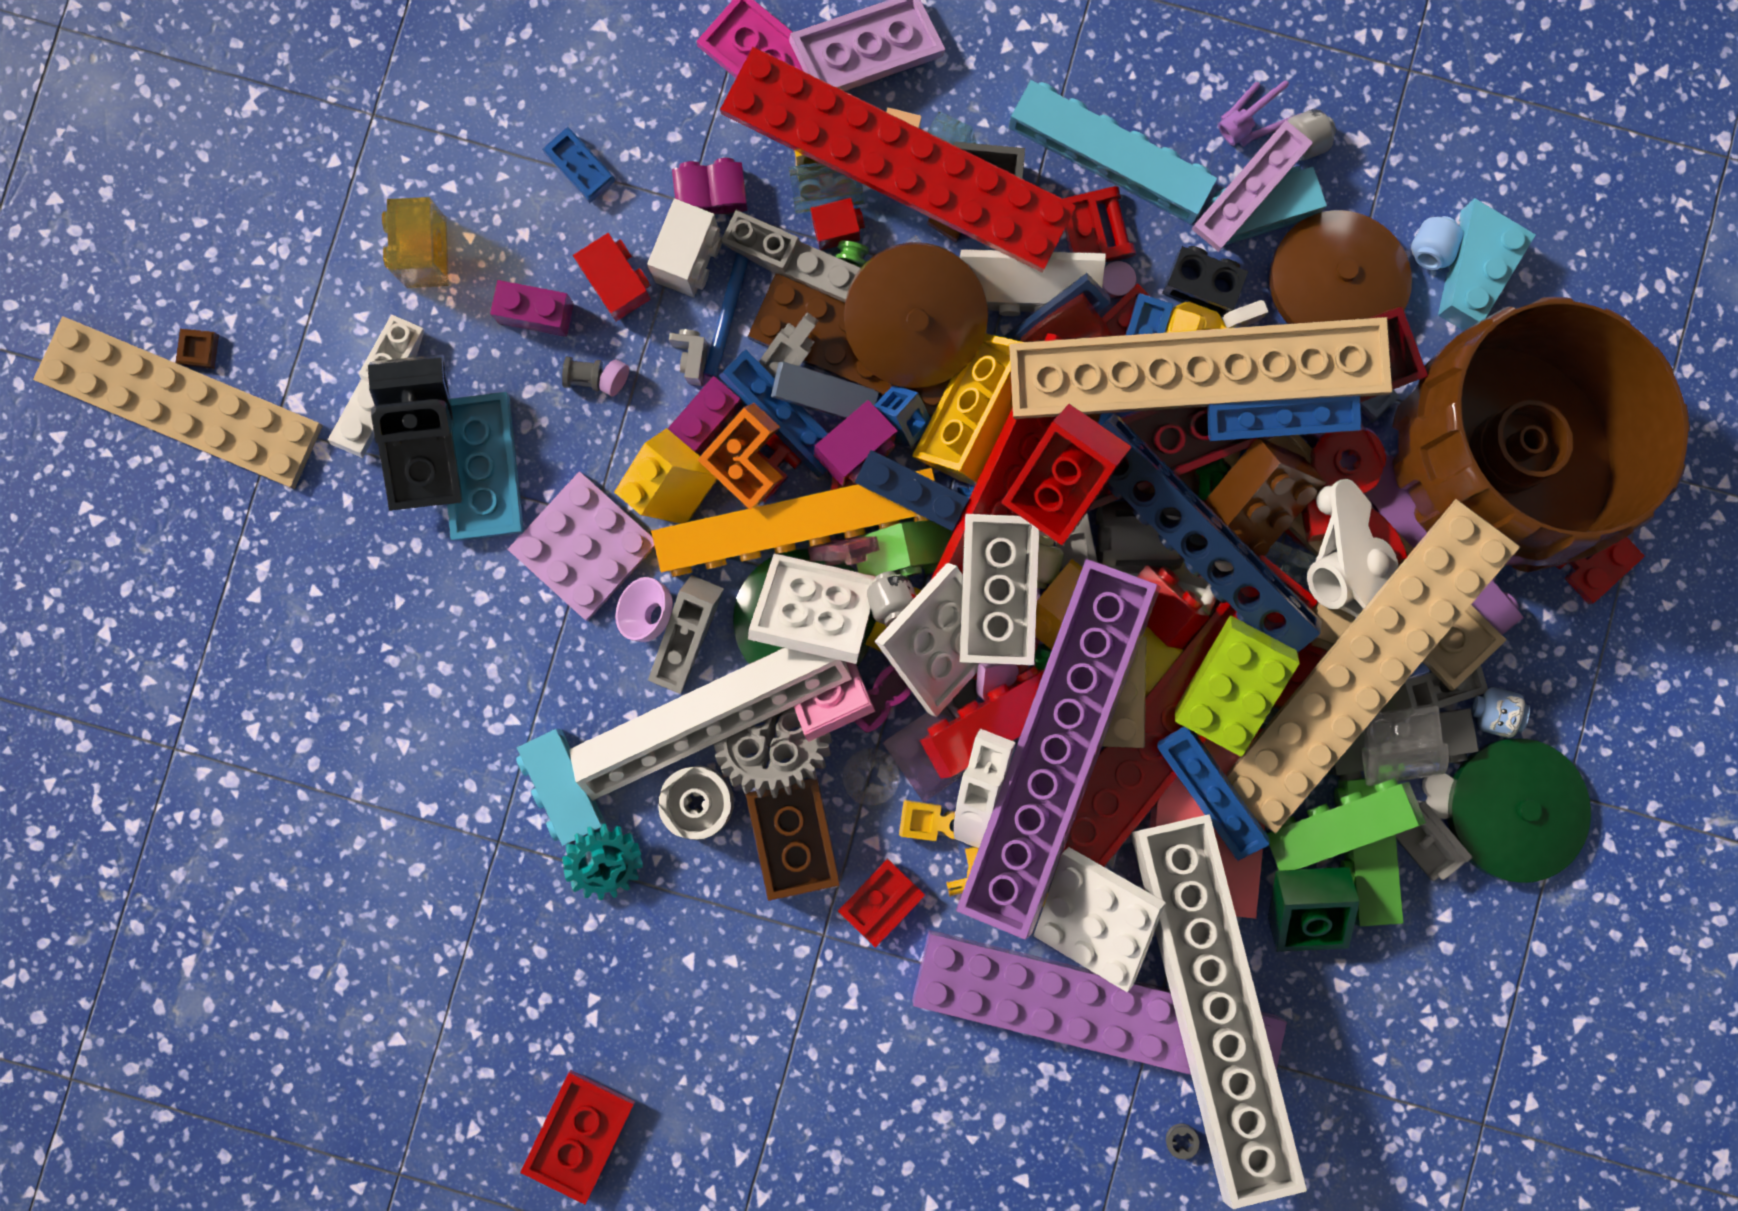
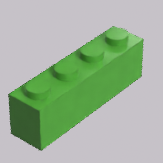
[1334,777,1404,926]
[1266,778,1426,870]

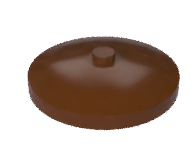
[1269,210,1412,324]
[844,242,988,388]

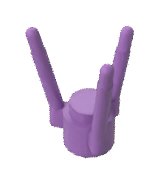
[1218,81,1301,147]

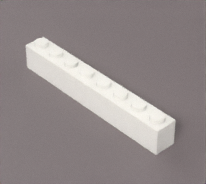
[569,648,852,801]

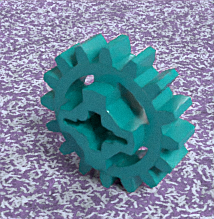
[562,824,643,900]

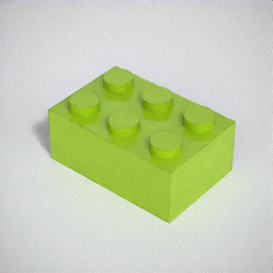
[1175,615,1300,757]

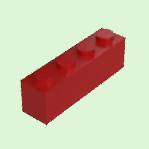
[920,666,1045,779]

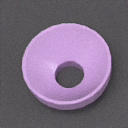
[616,577,673,642]

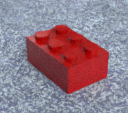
[1001,404,1131,546]

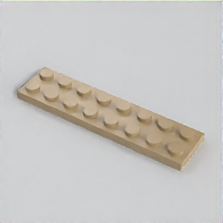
[33,316,323,489]

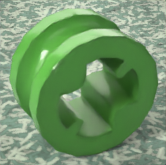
[836,241,869,268]

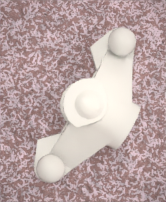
[1307,479,1398,618]

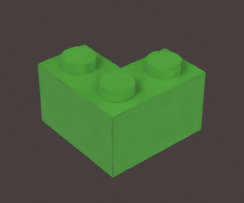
[851,520,953,577]

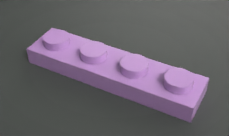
[1192,120,1313,252]

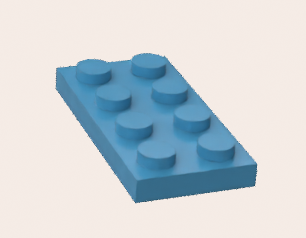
[447,392,524,541]

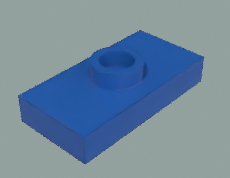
[542,127,616,203]

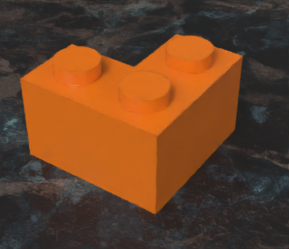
[698,403,783,510]

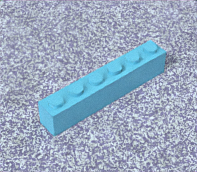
[1008,80,1217,225]

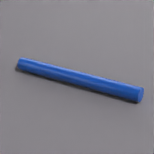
[703,252,749,377]

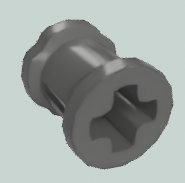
[562,356,603,391]

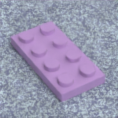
[789,0,945,91]

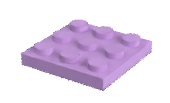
[507,471,655,621]

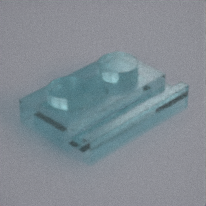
[789,163,864,214]

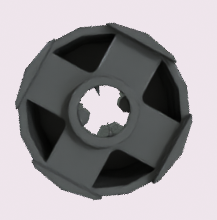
[1096,501,1185,573]

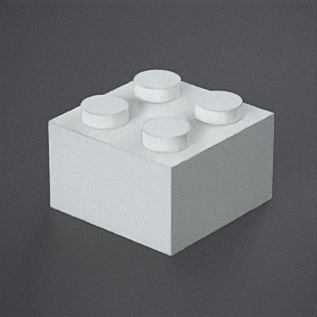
[647,199,722,298]

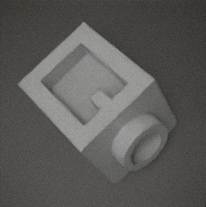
[669,329,708,386]

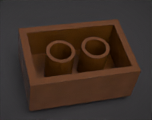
[1201,437,1326,557]
[746,777,840,901]

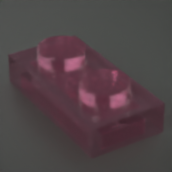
[808,536,880,566]

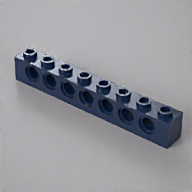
[1101,413,1322,653]

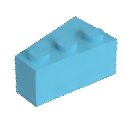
[1438,198,1536,331]

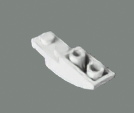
[328,315,424,458]
[954,729,1016,848]

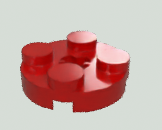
[1310,428,1386,494]

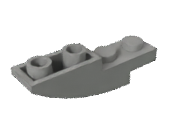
[721,210,861,302]

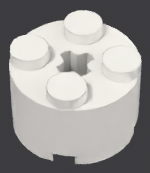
[658,766,734,840]

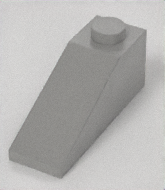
[648,575,724,694]
[1381,665,1488,722]

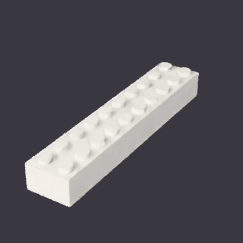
[1131,814,1307,1209]

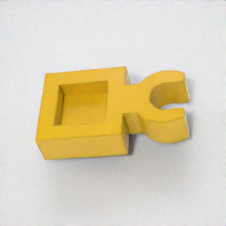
[899,800,955,841]

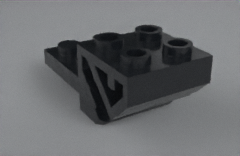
[368,354,463,511]

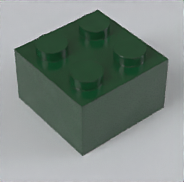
[1268,867,1360,952]

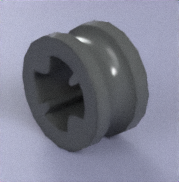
[1165,1123,1200,1160]

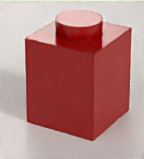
[810,198,865,251]

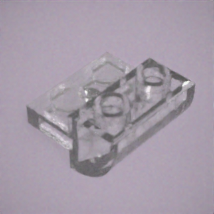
[1361,704,1449,786]

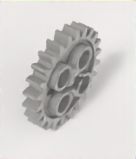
[713,706,832,798]

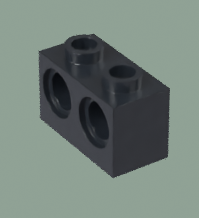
[1162,246,1248,317]

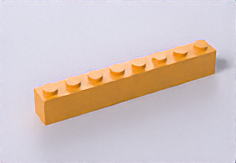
[651,468,935,577]

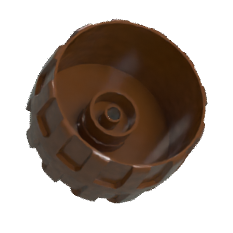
[1392,297,1690,572]

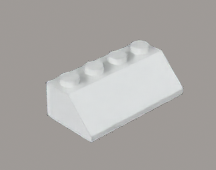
[960,250,1105,316]
[960,514,1039,665]

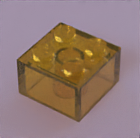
[382,197,449,288]

